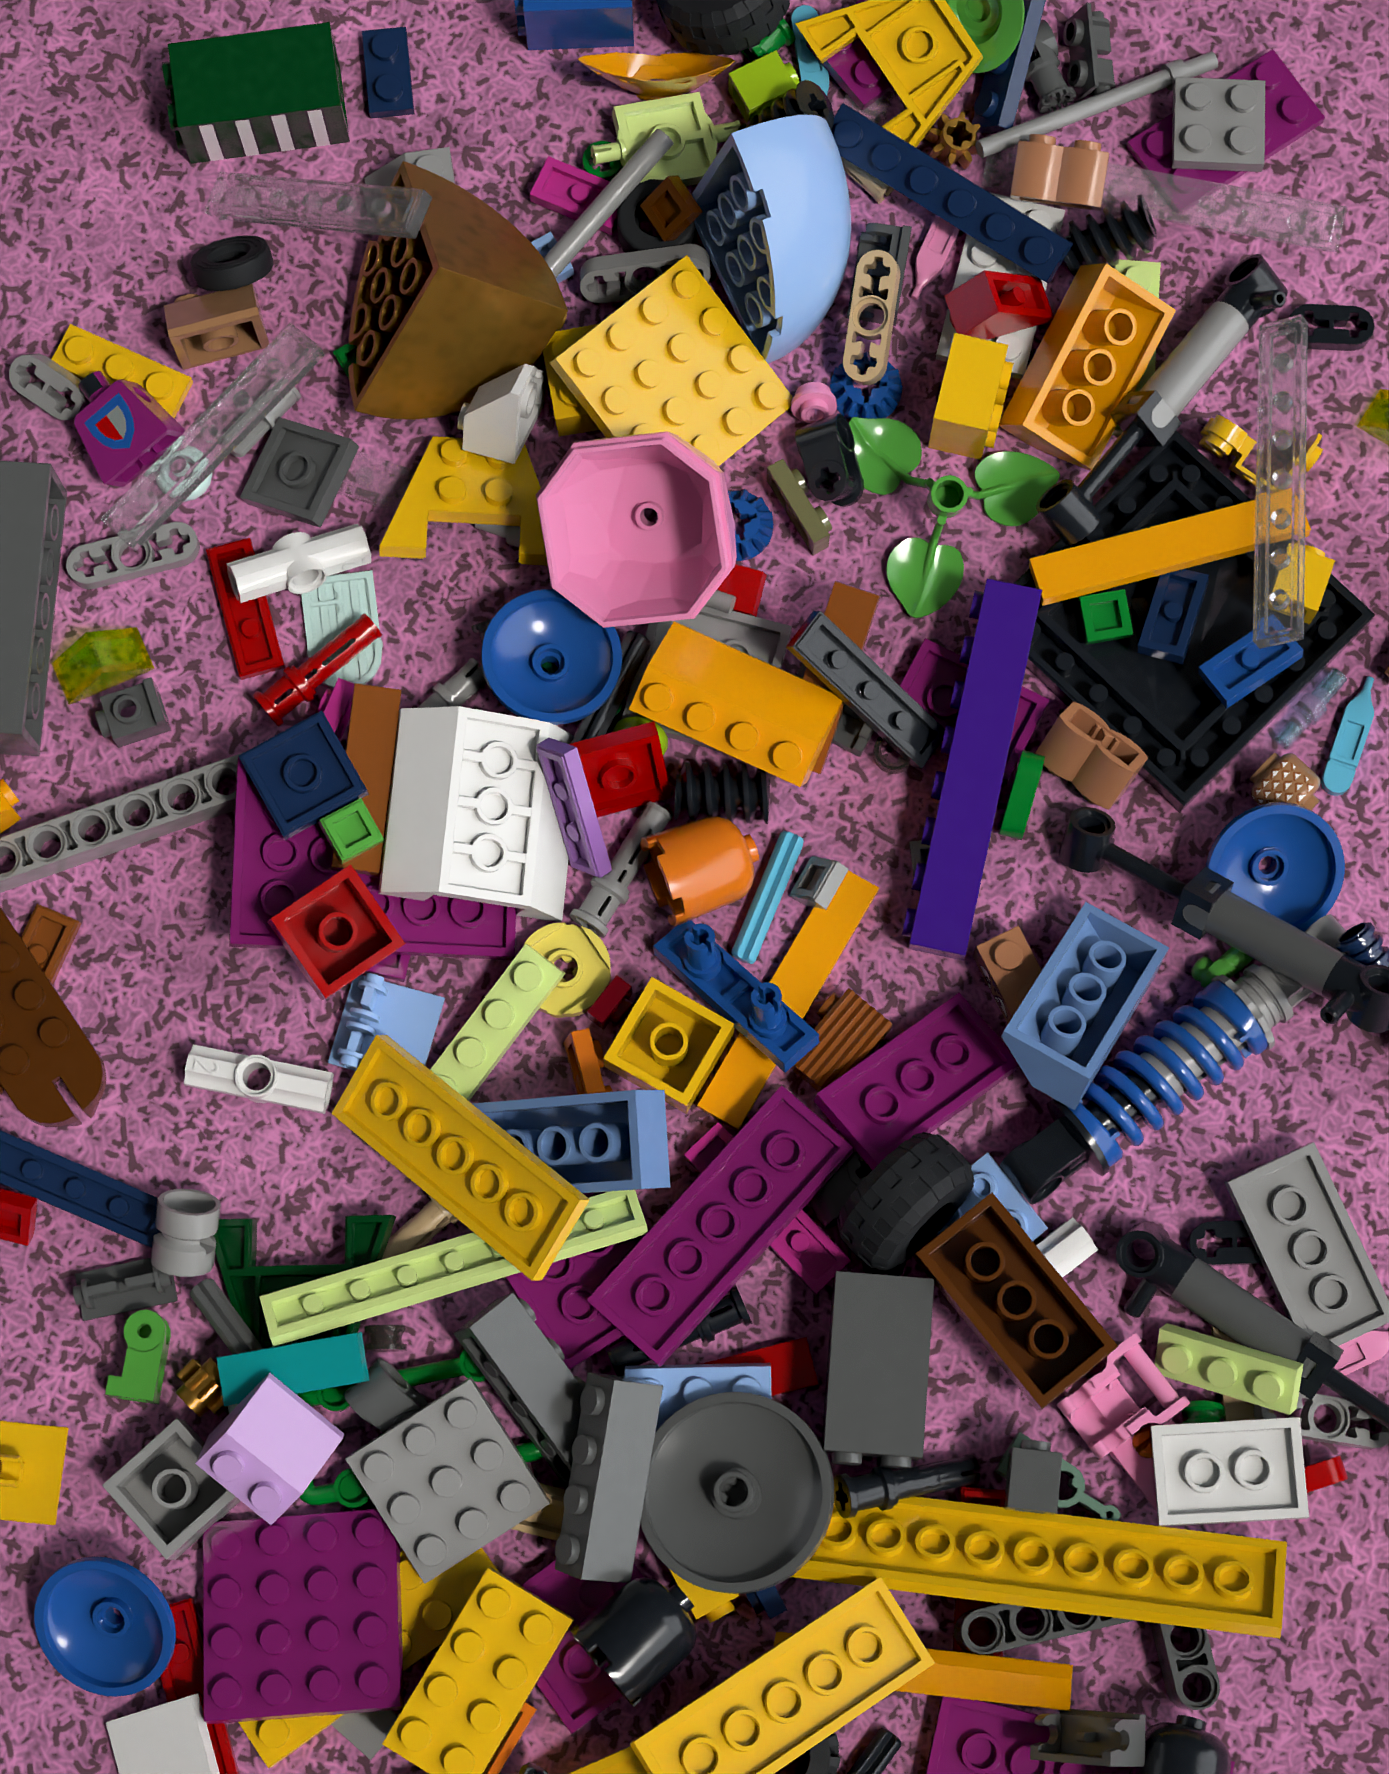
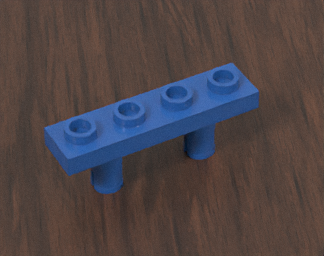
[653,920,819,1073]

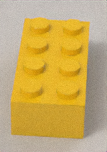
[382,1567,574,1774]

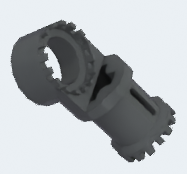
[1025,19,1076,114]

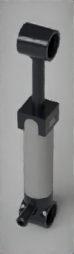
[1036,254,1288,545]

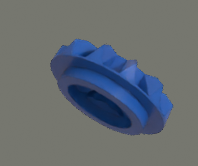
[830,351,903,420]
[728,489,774,561]

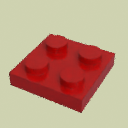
[569,721,672,818]

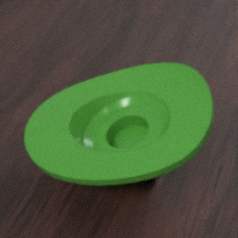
[946,0,1025,73]

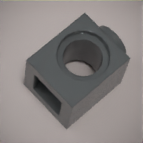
[1003,1440,1063,1515]

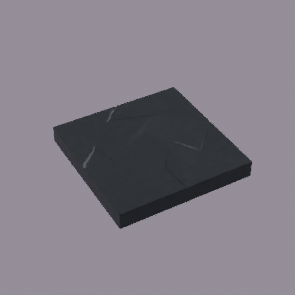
[1014,431,1375,813]

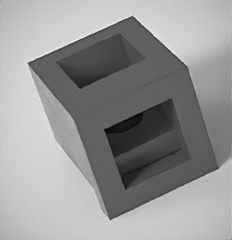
[95,677,171,748]

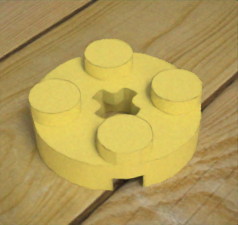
[523,923,611,1018]

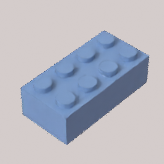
[472,1090,670,1193]

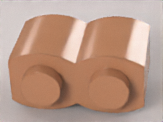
[1010,134,1109,211]
[1035,702,1148,810]

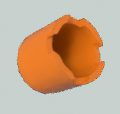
[640,816,759,927]

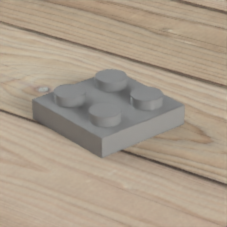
[1172,77,1265,172]

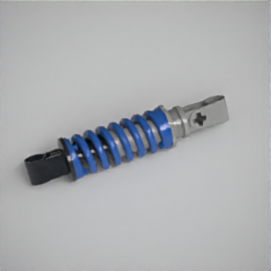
[1000,914,1346,1205]

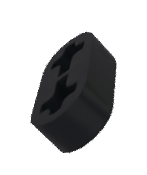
[1286,304,1375,351]
[1187,1220,1262,1266]

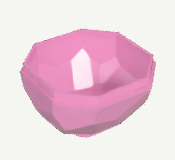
[536,431,737,628]

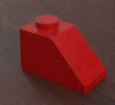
[944,270,1054,340]

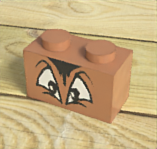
[972,925,1042,1024]

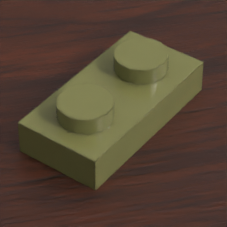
[767,459,832,555]

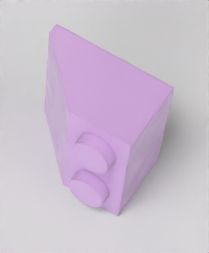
[195,1373,344,1525]

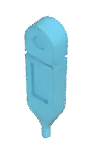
[791,5,829,95]
[1321,676,1374,796]

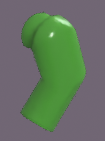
[1191,947,1254,988]

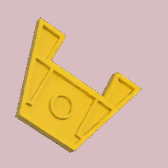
[795,0,983,147]
[379,436,548,566]

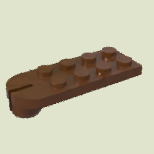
[0,906,106,1127]

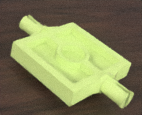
[591,92,741,186]

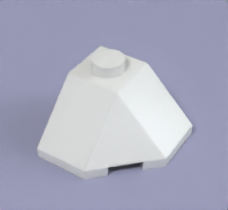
[457,364,546,464]

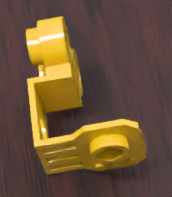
[1199,415,1323,496]

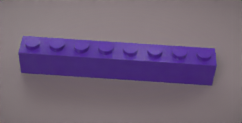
[902,578,1042,961]

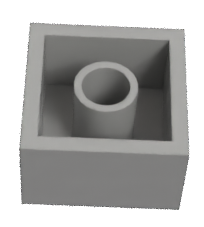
[102,1418,240,1560]

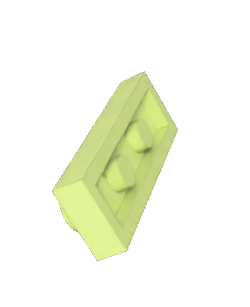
[1155,1323,1304,1415]

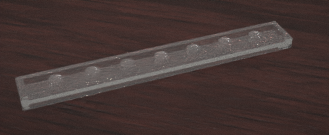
[981,146,1347,253]
[1253,314,1308,649]

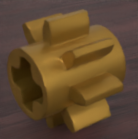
[925,112,981,169]
[176,1357,228,1417]

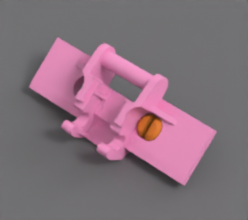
[1057,1333,1191,1512]

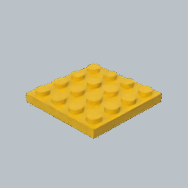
[550,255,793,466]

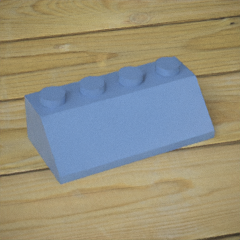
[1001,902,1169,1110]

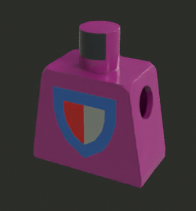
[74,371,187,487]

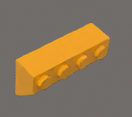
[999,263,1176,471]
[629,621,843,787]

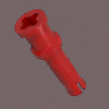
[252,613,383,727]

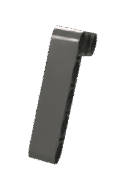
[954,1603,1220,1710]

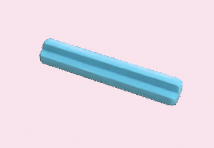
[732,831,804,964]

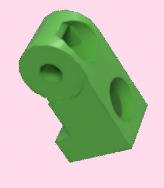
[105,1310,171,1405]

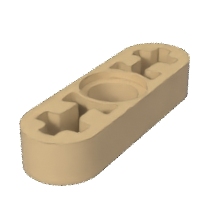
[843,250,900,385]

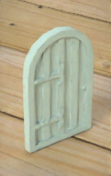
[301,570,383,688]

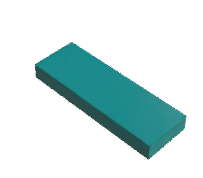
[217,1332,369,1406]

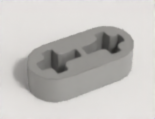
[9,353,90,420]

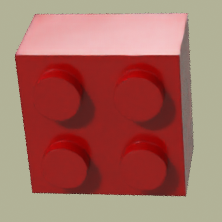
[267,864,406,1000]

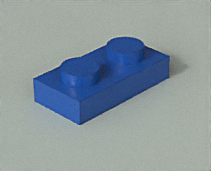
[1199,616,1303,709]

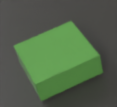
[318,798,384,864]

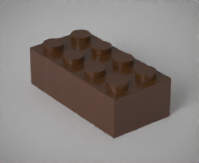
[913,1192,1119,1411]

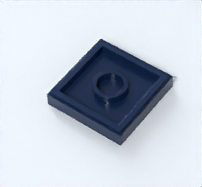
[239,710,369,840]

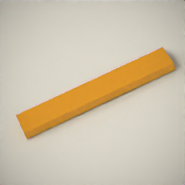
[1029,489,1311,606]
[697,870,879,1131]
[774,1632,1073,1711]

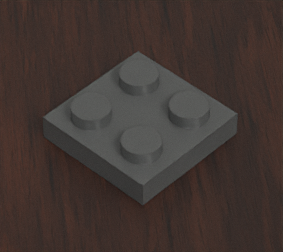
[240,417,359,528]

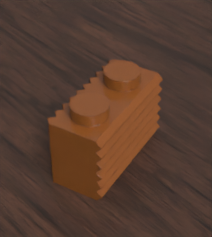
[790,988,893,1092]

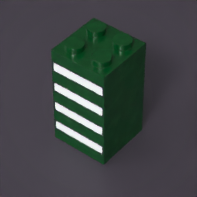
[162,22,350,164]

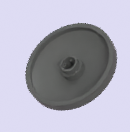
[640,1392,834,1594]

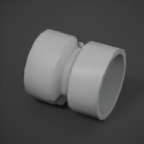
[151,1189,221,1277]

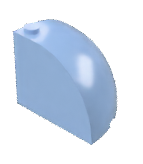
[691,115,851,364]

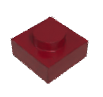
[587,975,634,1030]

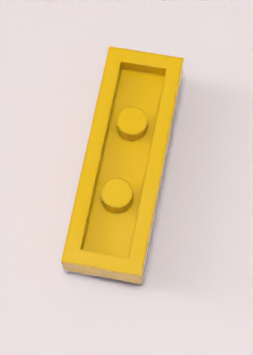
[51,324,193,419]

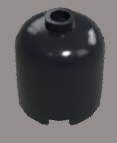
[570,1577,697,1707]
[1129,1715,1231,1774]

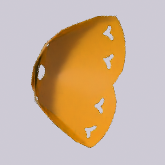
[577,52,735,101]

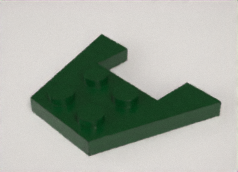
[213,1215,396,1349]

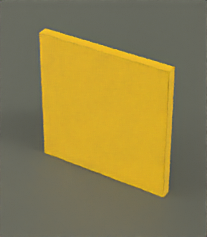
[0,1421,69,1525]

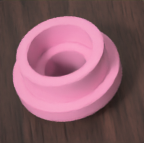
[791,382,837,424]

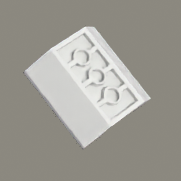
[378,706,573,922]

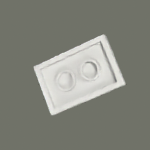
[1150,1417,1309,1527]

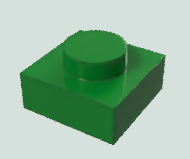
[1077,589,1133,645]

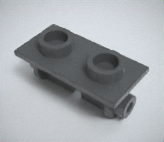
[1063,2,1116,103]
[73,1258,178,1321]

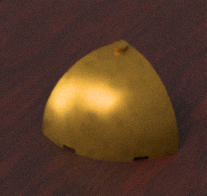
[349,161,568,420]

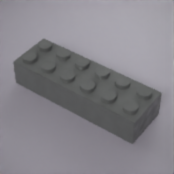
[0,461,67,757]

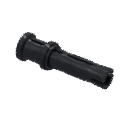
[605,1284,753,1376]
[833,1454,980,1519]

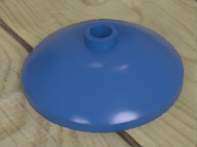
[481,589,622,725]
[1206,802,1345,932]
[34,1556,176,1697]

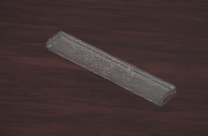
[204,172,432,239]
[101,323,325,552]

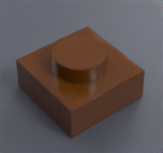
[640,175,703,242]

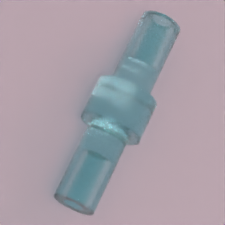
[1274,668,1347,749]

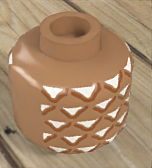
[1249,752,1320,811]

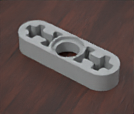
[580,244,710,303]
[66,522,200,589]
[1254,1392,1389,1449]

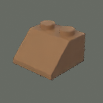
[164,284,271,370]

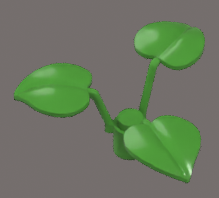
[849,417,1060,618]

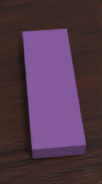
[536,738,612,878]

